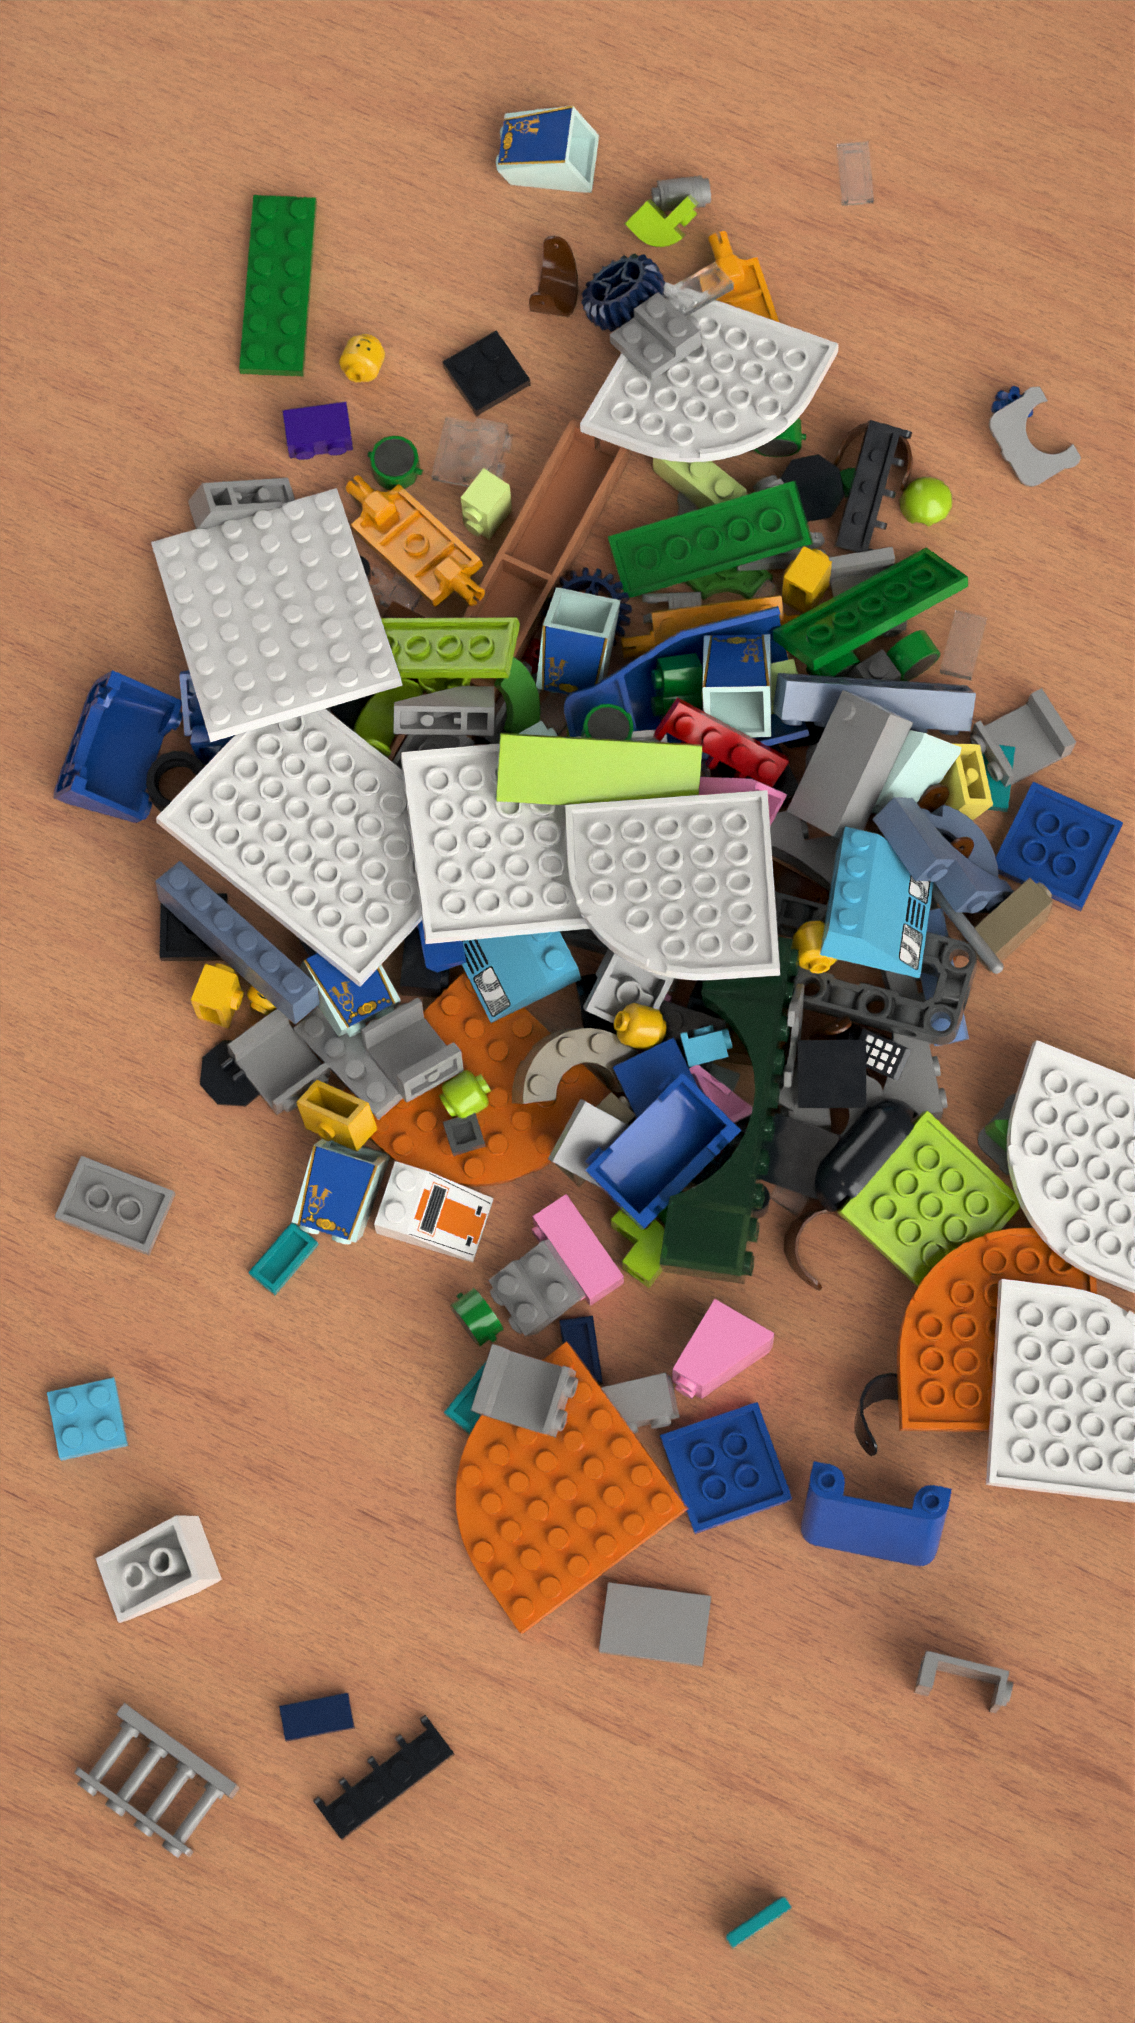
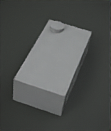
[787,690,913,839]

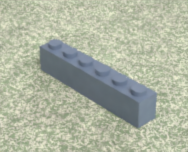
[773,673,976,735]
[155,861,320,1025]

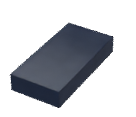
[559,1316,603,1385]
[279,1693,355,1742]

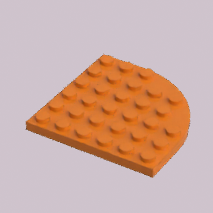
[343,971,617,1187]
[897,1228,1097,1432]
[456,1342,689,1634]

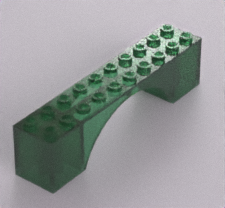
[659,937,799,1284]

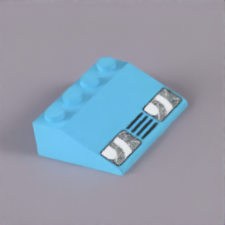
[820,826,934,978]
[462,931,581,1023]

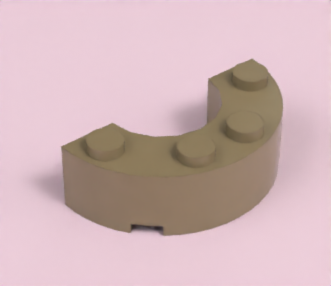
[512,1028,639,1104]

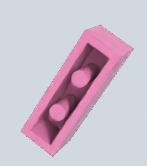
[531,1194,624,1306]

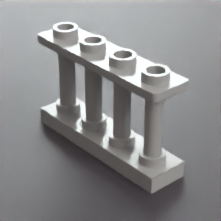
[74,1703,240,1858]

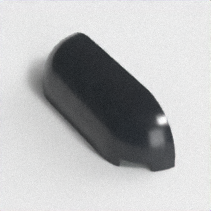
[815,1098,918,1212]

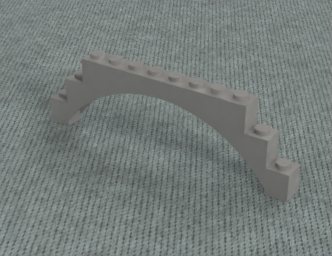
[770,811,948,1205]

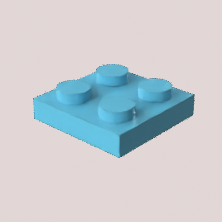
[47,1378,128,1461]

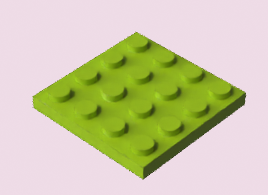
[837,1110,1021,1287]

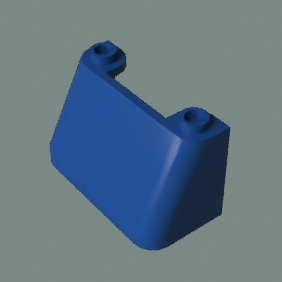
[53,670,183,823]
[585,1072,741,1230]
[801,1461,952,1566]

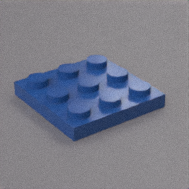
[996,782,1123,912]
[660,1402,792,1535]

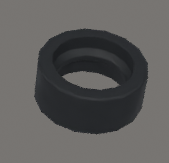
[146,751,205,812]

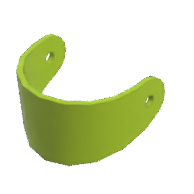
[354,678,424,758]

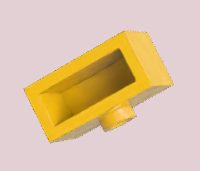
[782,546,832,614]
[191,963,244,1029]
[296,1080,377,1152]

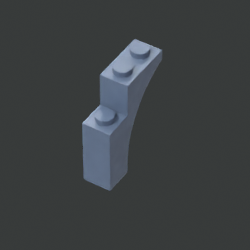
[873,797,1014,914]

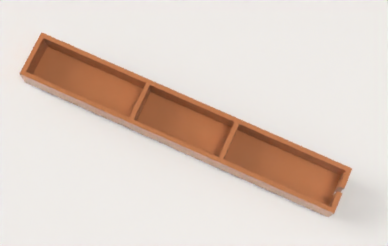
[388,418,629,761]

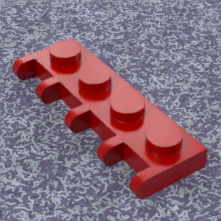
[653,697,789,787]

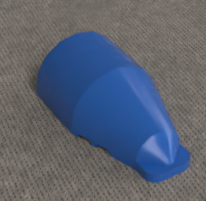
[564,606,809,760]

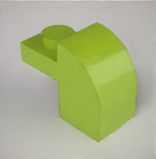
[625,194,699,247]
[611,1210,668,1288]

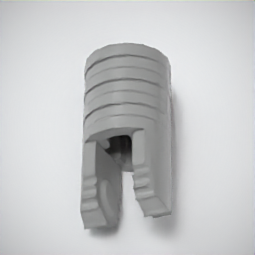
[642,592,701,623]

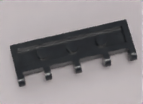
[834,420,913,553]
[313,1715,455,1841]

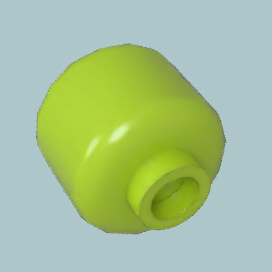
[439,1070,491,1118]

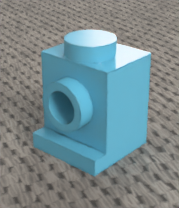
[679,1025,733,1067]

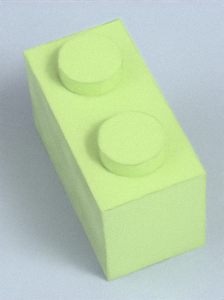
[461,468,512,540]

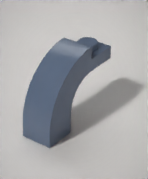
[920,805,998,878]

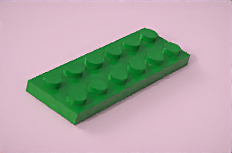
[239,195,317,377]
[608,481,813,598]
[773,547,968,671]

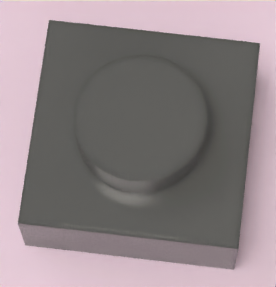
[443,1113,485,1156]

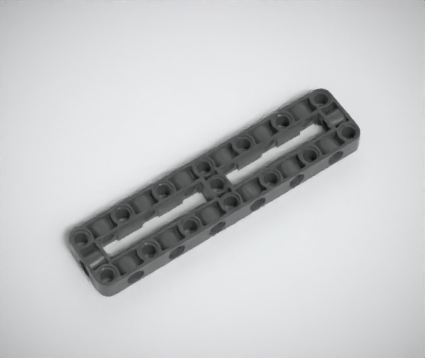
[560,892,977,1045]

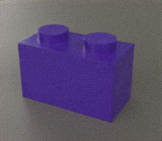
[283,402,353,460]

